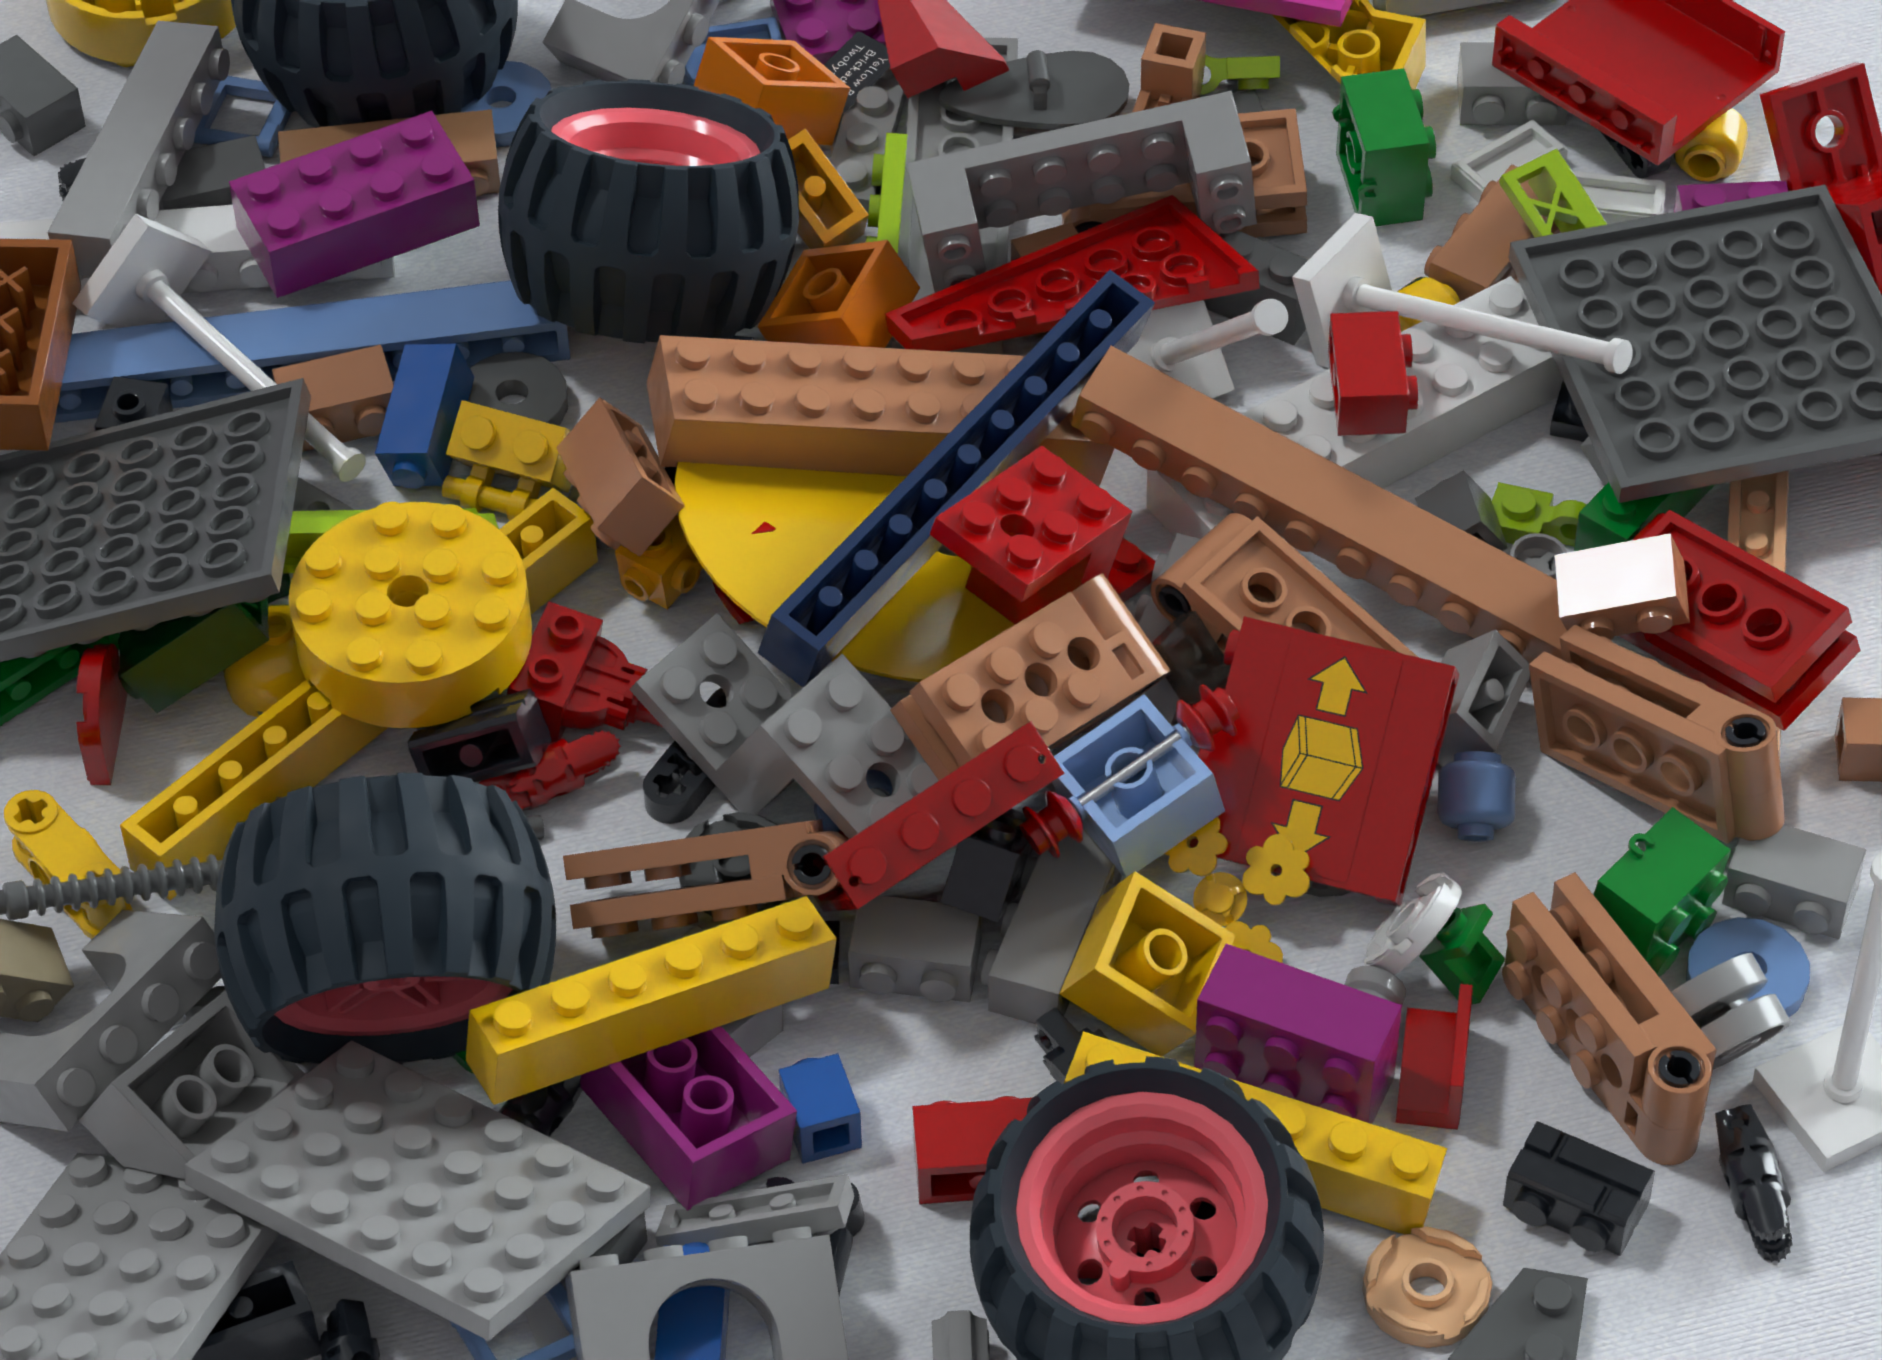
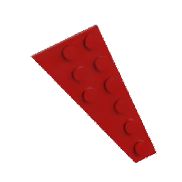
[885,195,1260,351]

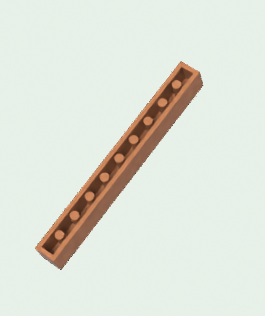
[1071,346,1614,664]

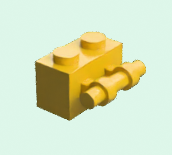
[441,400,571,521]

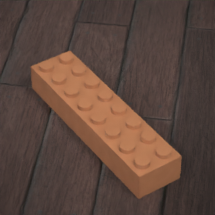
[646,335,1114,486]

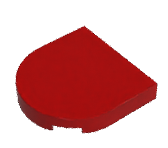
[76,643,128,785]

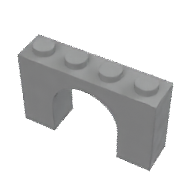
[542,0,723,85]
[0,910,222,1132]
[565,1227,849,1360]

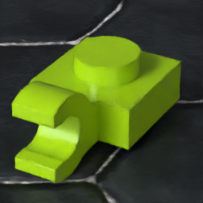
[1201,55,1280,95]
[1492,482,1587,547]

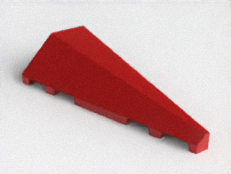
[878,0,1010,98]

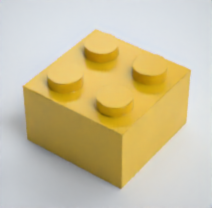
[1059,871,1236,1057]

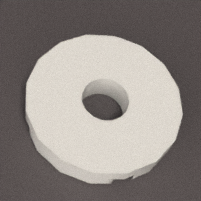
[1364,873,1462,975]

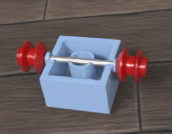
[1019,684,1240,878]

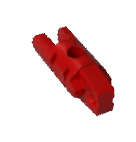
[479,730,621,811]

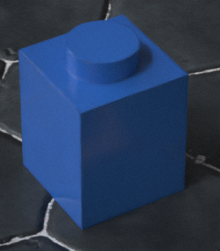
[778,1053,862,1164]

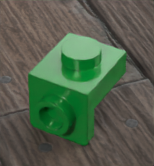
[1419,904,1505,1005]

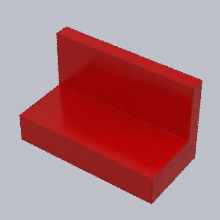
[1395,984,1473,1130]

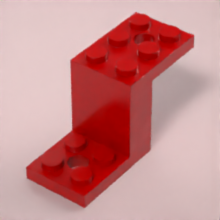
[1760,63,1882,295]
[930,446,1156,625]

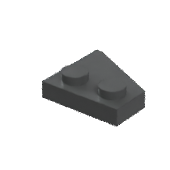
[1448,1268,1588,1360]

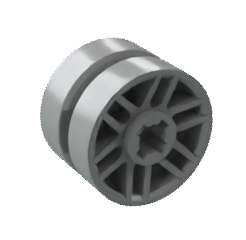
[1671,953,1791,1070]

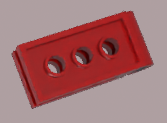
[1619,510,1861,731]

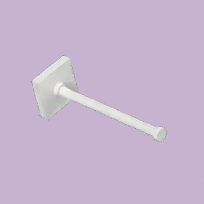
[1292,213,1633,374]
[72,214,366,482]
[1127,299,1288,398]
[1752,853,1882,1172]

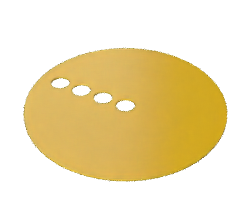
[674,462,1015,682]

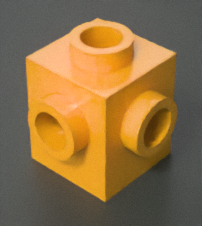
[615,515,703,610]

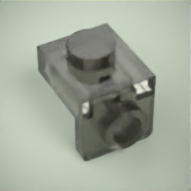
[1152,611,1231,704]

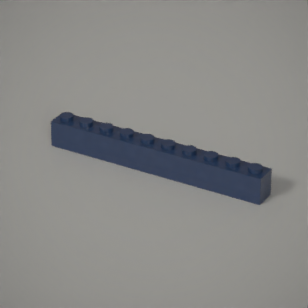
[758,270,1155,687]

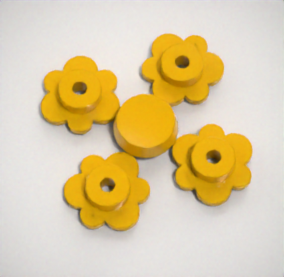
[1164,816,1310,963]

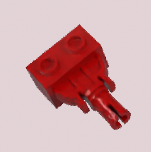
[507,601,664,743]

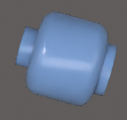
[1437,751,1516,842]

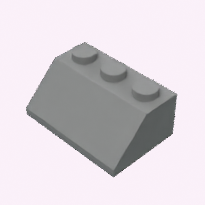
[79,991,305,1179]

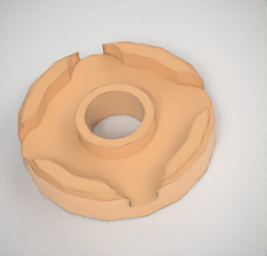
[1362,1227,1492,1348]

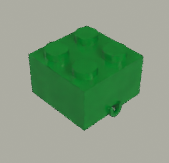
[1332,68,1436,227]
[1593,807,1731,977]

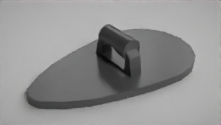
[939,50,1130,130]

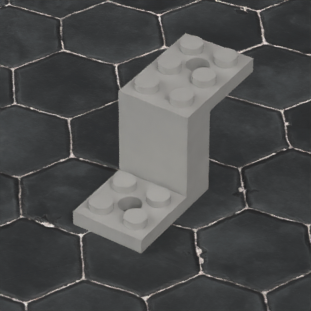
[629,613,939,839]

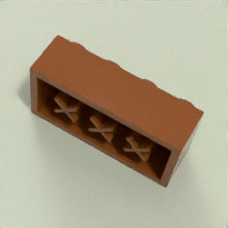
[0,239,81,451]

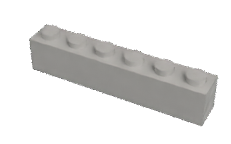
[47,20,230,277]

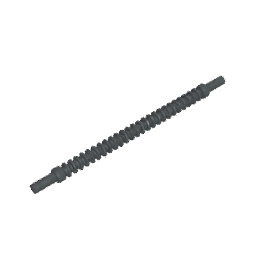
[0,815,544,920]

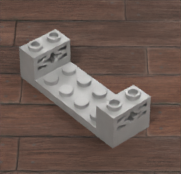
[906,91,1257,293]

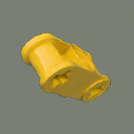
[4,790,133,939]

